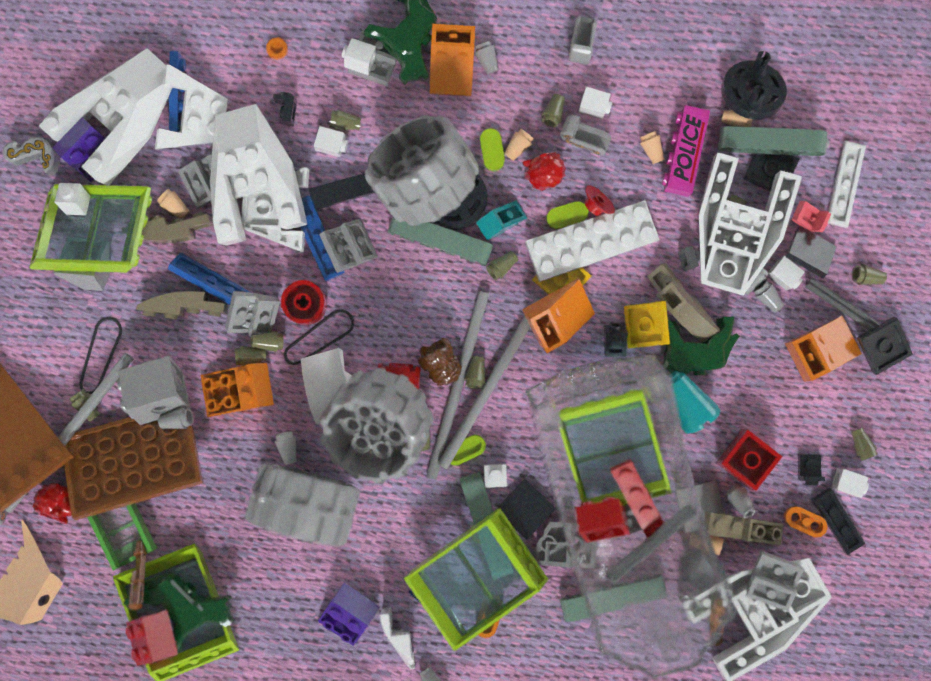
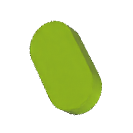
[480,128,505,171]
[546,201,588,230]
[450,435,486,465]

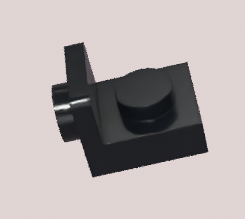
[273,92,297,126]
[603,323,628,357]
[798,454,825,485]

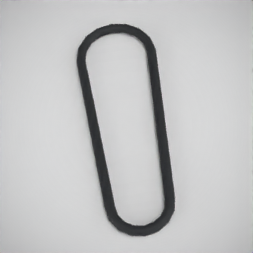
[284,309,354,365]
[79,317,122,395]

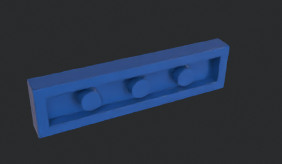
[169,51,186,133]
[300,195,345,282]
[168,252,251,305]

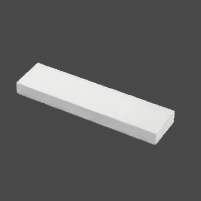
[828,141,866,228]

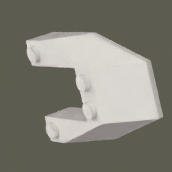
[39,49,172,185]
[210,104,307,246]
[698,153,802,296]
[679,558,832,681]

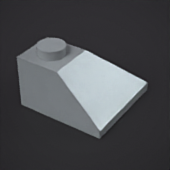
[53,238,110,291]

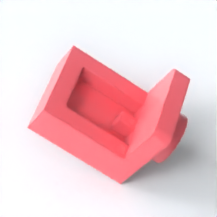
[791,201,831,232]

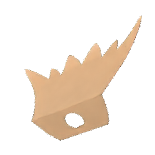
[0,520,62,625]

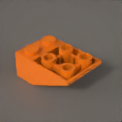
[429,24,475,96]
[522,278,595,353]
[785,315,862,382]
[200,363,274,417]

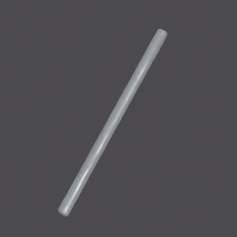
[426,291,489,480]
[438,298,540,470]
[5,353,134,513]

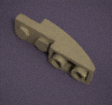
[122,212,214,243]
[647,263,720,343]
[136,291,228,320]
[702,511,784,545]

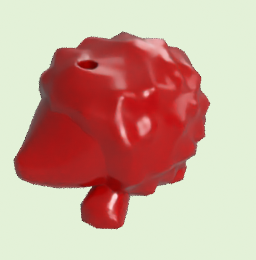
[522,152,566,191]
[32,482,71,524]

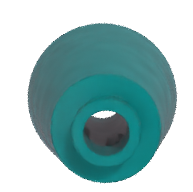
[665,371,721,434]

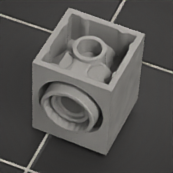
[117,356,190,425]

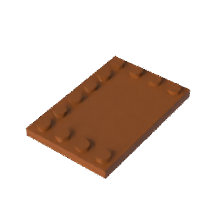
[0,363,73,513]
[64,417,203,520]

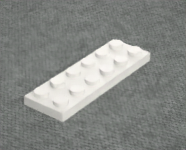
[525,200,660,282]

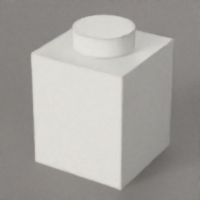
[342,38,376,75]
[578,87,612,119]
[314,126,348,157]
[55,183,91,215]
[767,256,805,291]
[484,464,507,488]
[831,468,869,498]

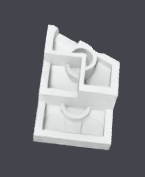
[301,348,352,424]
[380,607,415,669]

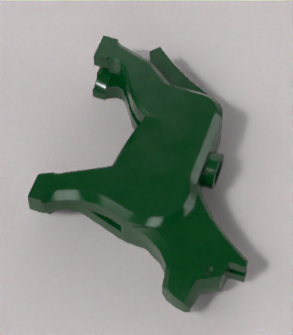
[363,0,437,85]
[647,316,740,398]
[123,573,235,656]

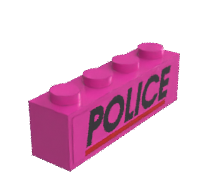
[662,105,710,197]

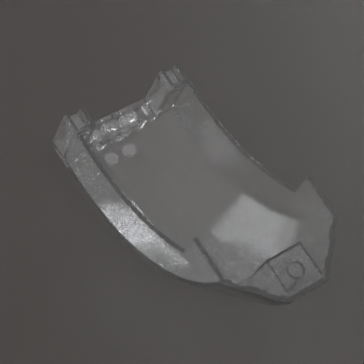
[525,355,735,679]

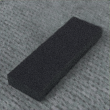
[308,173,375,211]
[811,488,866,555]

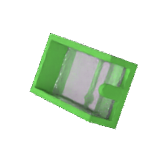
[87,503,158,571]

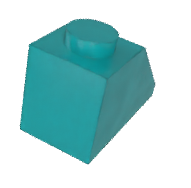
[476,200,527,240]

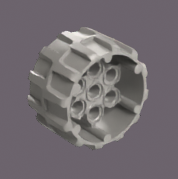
[365,115,479,226]
[320,368,433,483]
[245,463,360,546]

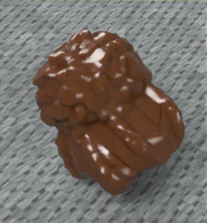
[417,337,462,386]

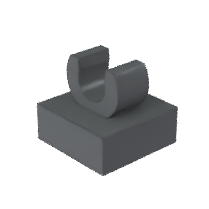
[678,246,700,272]

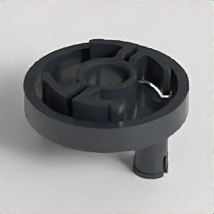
[721,51,787,120]
[434,174,487,230]

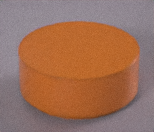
[266,37,288,60]

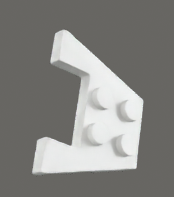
[155,65,228,150]
[241,167,309,252]

